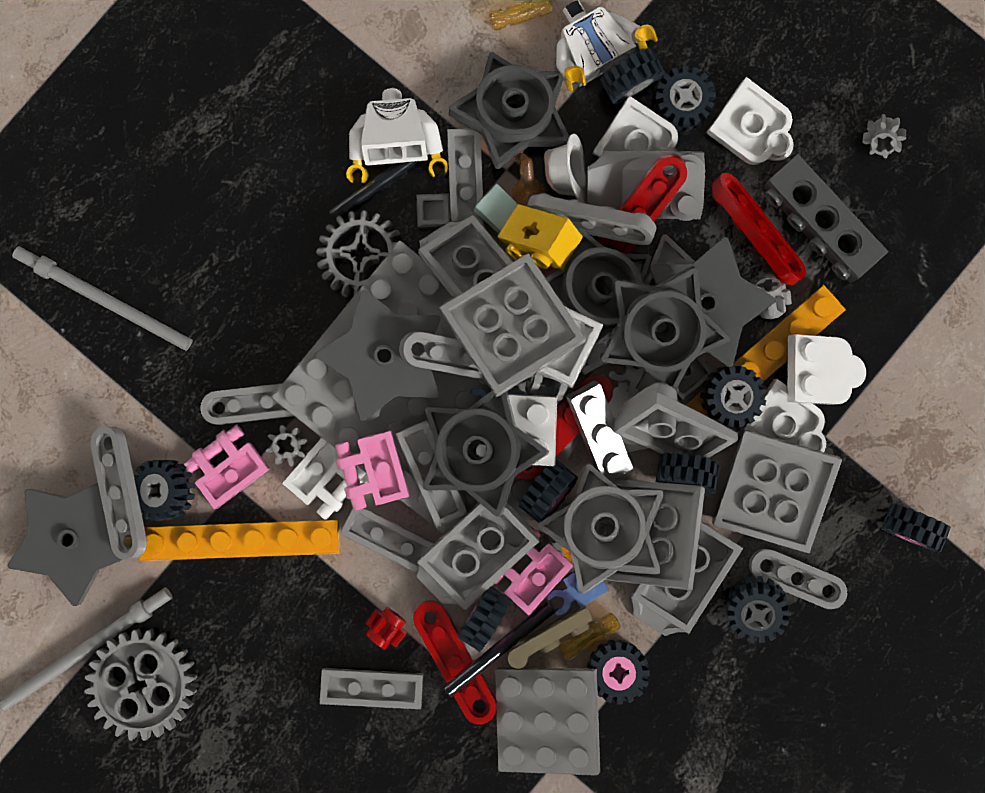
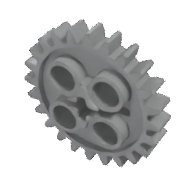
[85,628,197,741]

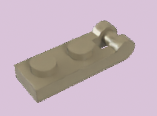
[507,605,594,669]

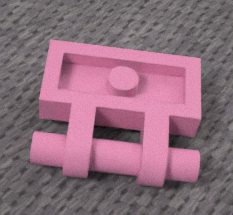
[184,424,270,509]
[335,430,410,511]
[495,527,573,615]

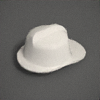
[544,134,588,204]

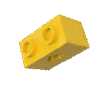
[498,204,583,271]

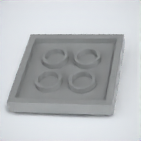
[439,253,586,397]
[712,428,842,553]
[600,479,705,591]
[495,667,600,775]

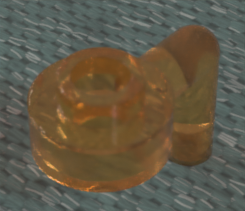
[512,151,547,206]

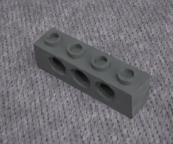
[762,154,888,283]

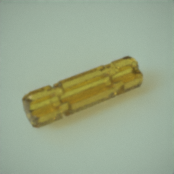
[489,0,553,31]
[559,613,621,660]

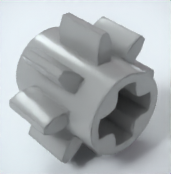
[863,114,906,158]
[755,278,792,319]
[266,426,309,466]

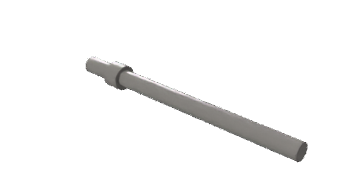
[12,246,192,351]
[0,587,173,712]

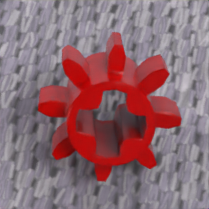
[365,607,407,649]

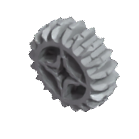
[316,210,404,297]

